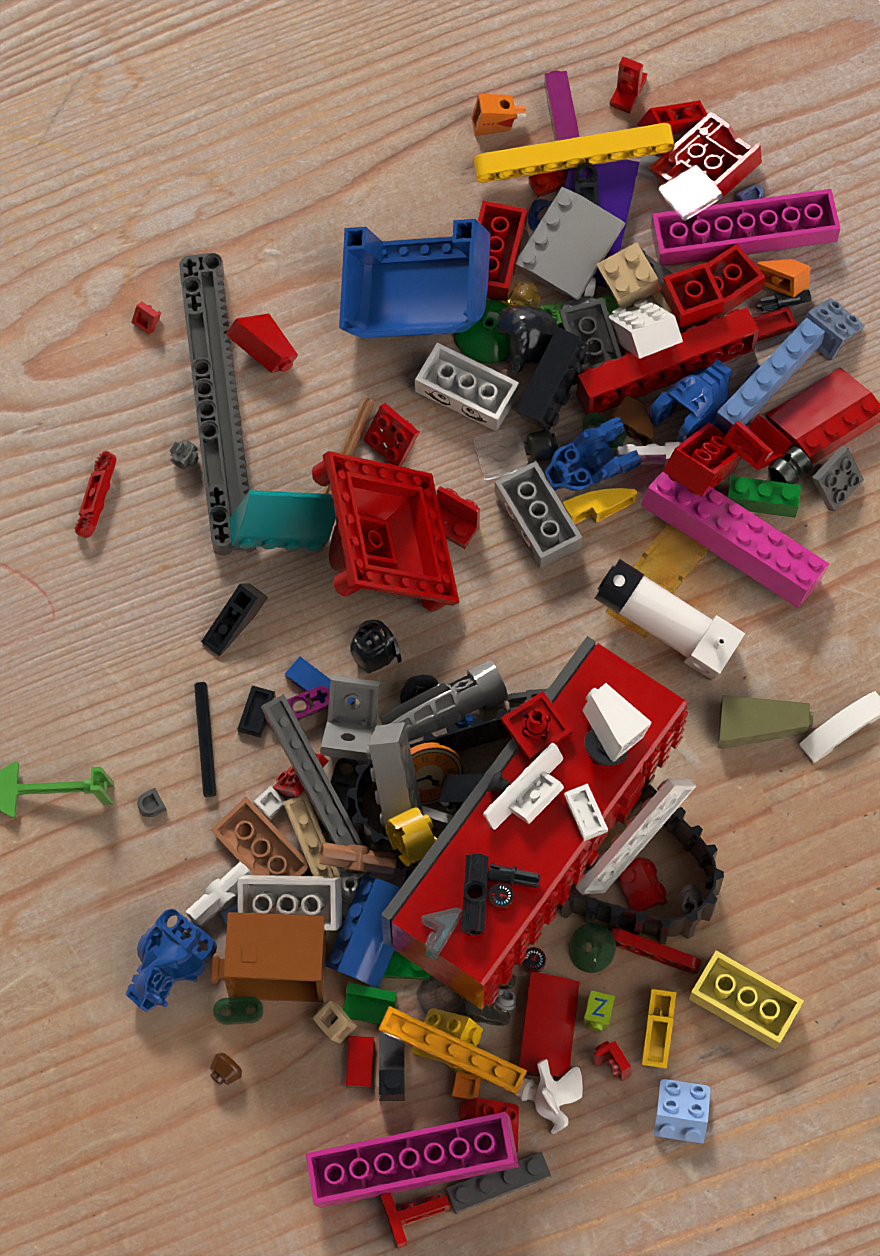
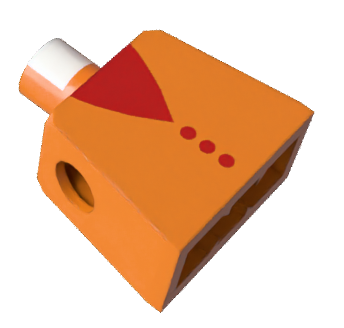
[471,94,526,136]

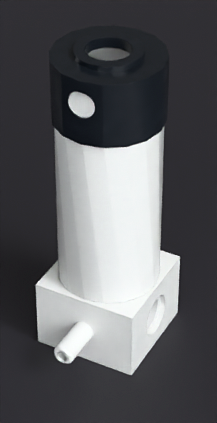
[594,559,745,680]

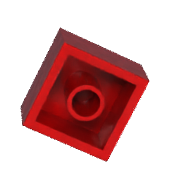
[662,262,725,329]

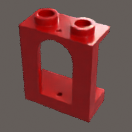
[723,413,793,470]

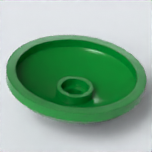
[455,300,510,364]

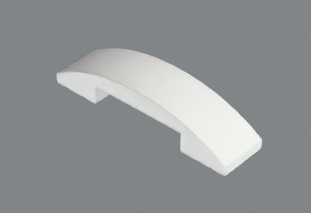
[799,691,880,764]

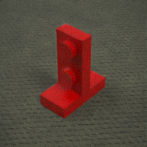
[609,57,647,114]
[381,1192,449,1249]

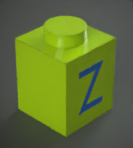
[583,990,615,1032]

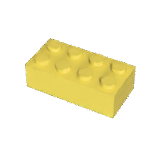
[689,951,804,1050]

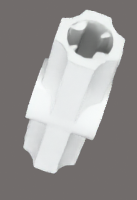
[185,862,253,928]

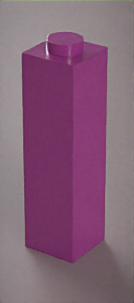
[544,70,580,141]

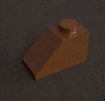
[612,395,654,446]

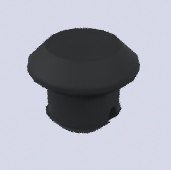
[488,772,510,794]

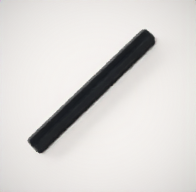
[194,682,216,797]

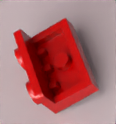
[618,857,668,912]

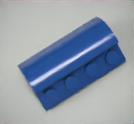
[325,874,400,988]

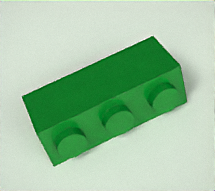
[727,476,801,518]

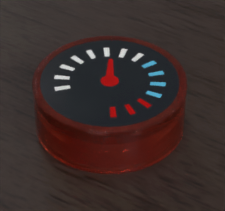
[488,883,514,910]
[522,947,546,973]

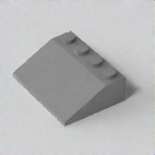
[515,187,625,300]

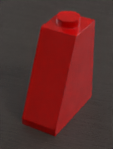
[226,313,298,373]

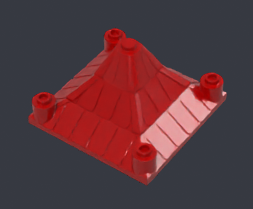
[312,451,460,612]

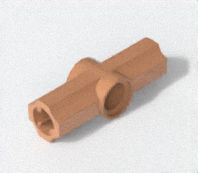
[319,842,396,876]

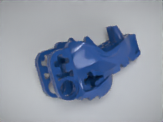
[649,359,733,443]
[545,417,642,491]
[125,909,217,1012]

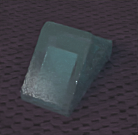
[421,907,462,961]

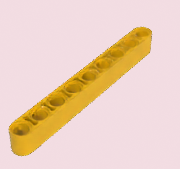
[473,123,675,183]

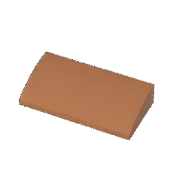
[211,797,311,876]

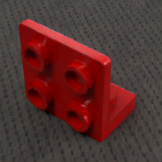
[437,486,480,549]

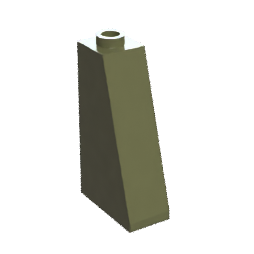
[718,695,814,749]

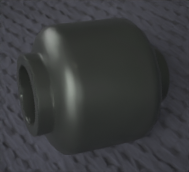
[523,429,558,462]

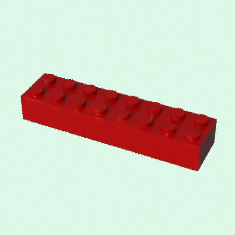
[576,307,759,418]

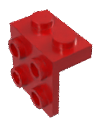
[458,1097,519,1153]

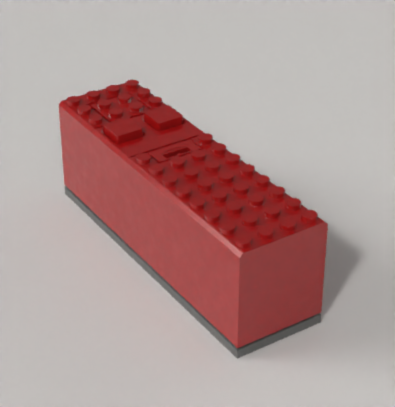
[381,636,689,1010]

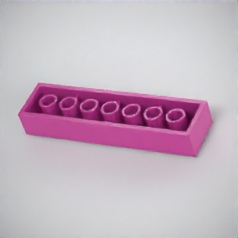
[651,189,841,266]
[641,472,829,608]
[305,1112,519,1208]

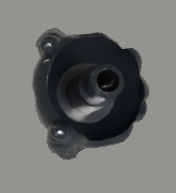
[496,305,558,374]

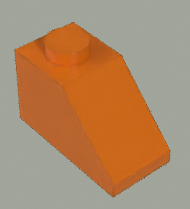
[757,259,811,297]

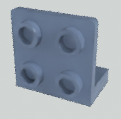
[802,298,865,360]

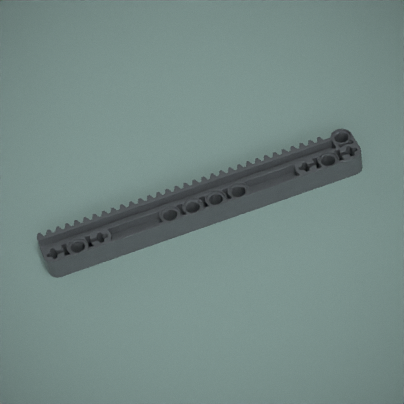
[179,253,256,556]

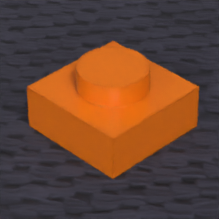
[452,1072,481,1101]

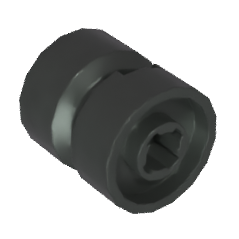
[768,447,813,484]

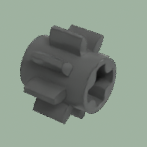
[169,440,199,469]

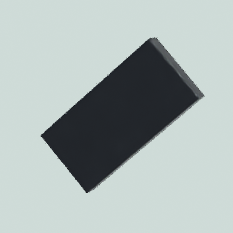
[237,685,275,738]

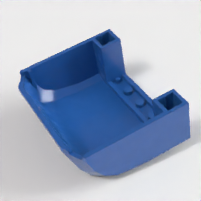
[339,219,490,339]

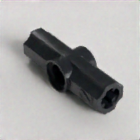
[461,853,489,935]

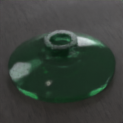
[569,923,616,973]

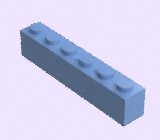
[715,318,825,433]

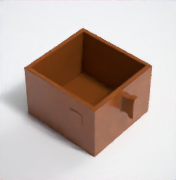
[211,912,327,1003]

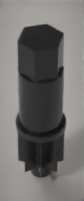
[756,290,811,312]

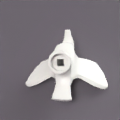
[516,1059,583,1134]

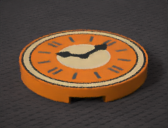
[411,742,464,807]

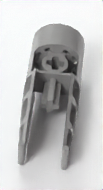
[379,660,509,741]

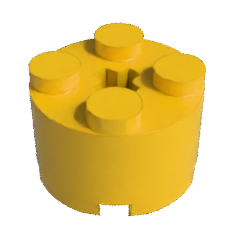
[386,807,437,866]

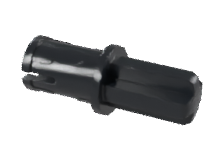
[488,863,541,888]

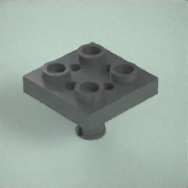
[812,445,864,512]

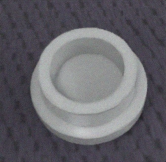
[493,989,516,1012]

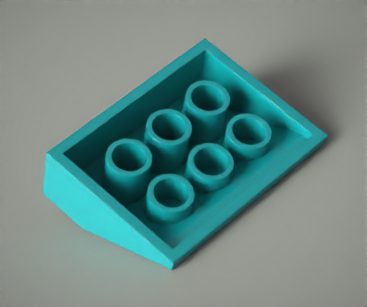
[229,490,336,551]

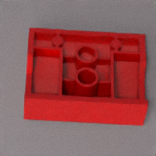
[649,112,762,209]
[765,367,880,465]

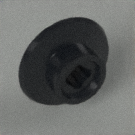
[400,674,439,704]
[584,729,628,766]

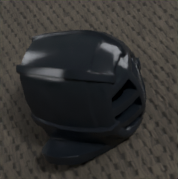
[350,619,402,674]

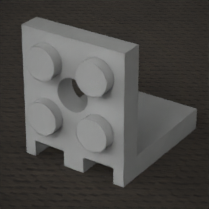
[320,675,380,761]

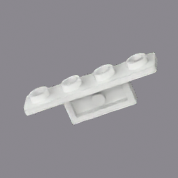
[483,743,564,830]

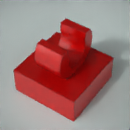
[131,302,162,334]

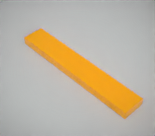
[378,1006,527,1095]

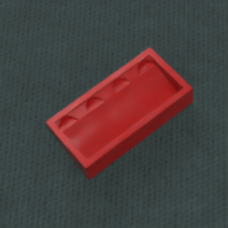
[519,972,580,1079]

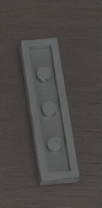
[447,1152,551,1214]

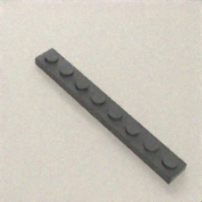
[261,694,370,879]

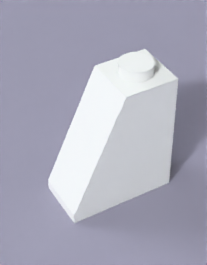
[582,683,652,762]

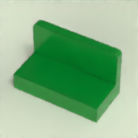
[343,983,397,1025]

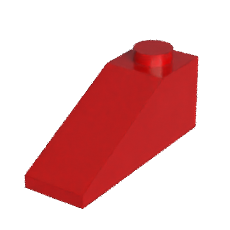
[637,100,708,135]

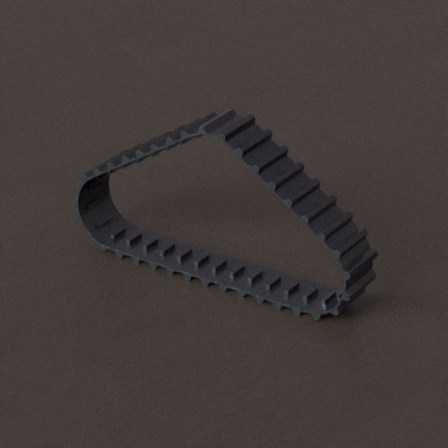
[347,702,724,944]

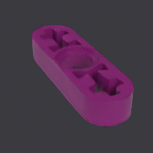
[266,686,330,723]

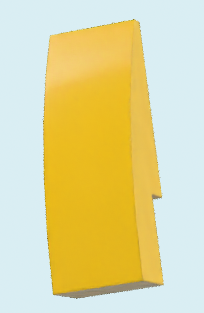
[562,488,638,524]
[642,987,677,1068]

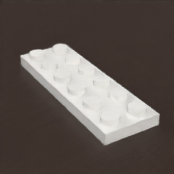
[575,779,696,894]

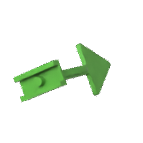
[0,761,114,818]

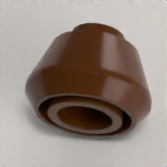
[210,1052,242,1085]

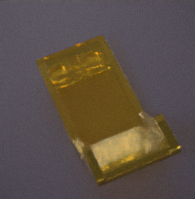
[605,524,710,638]

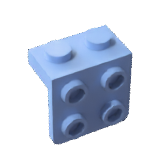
[653,1079,710,1144]

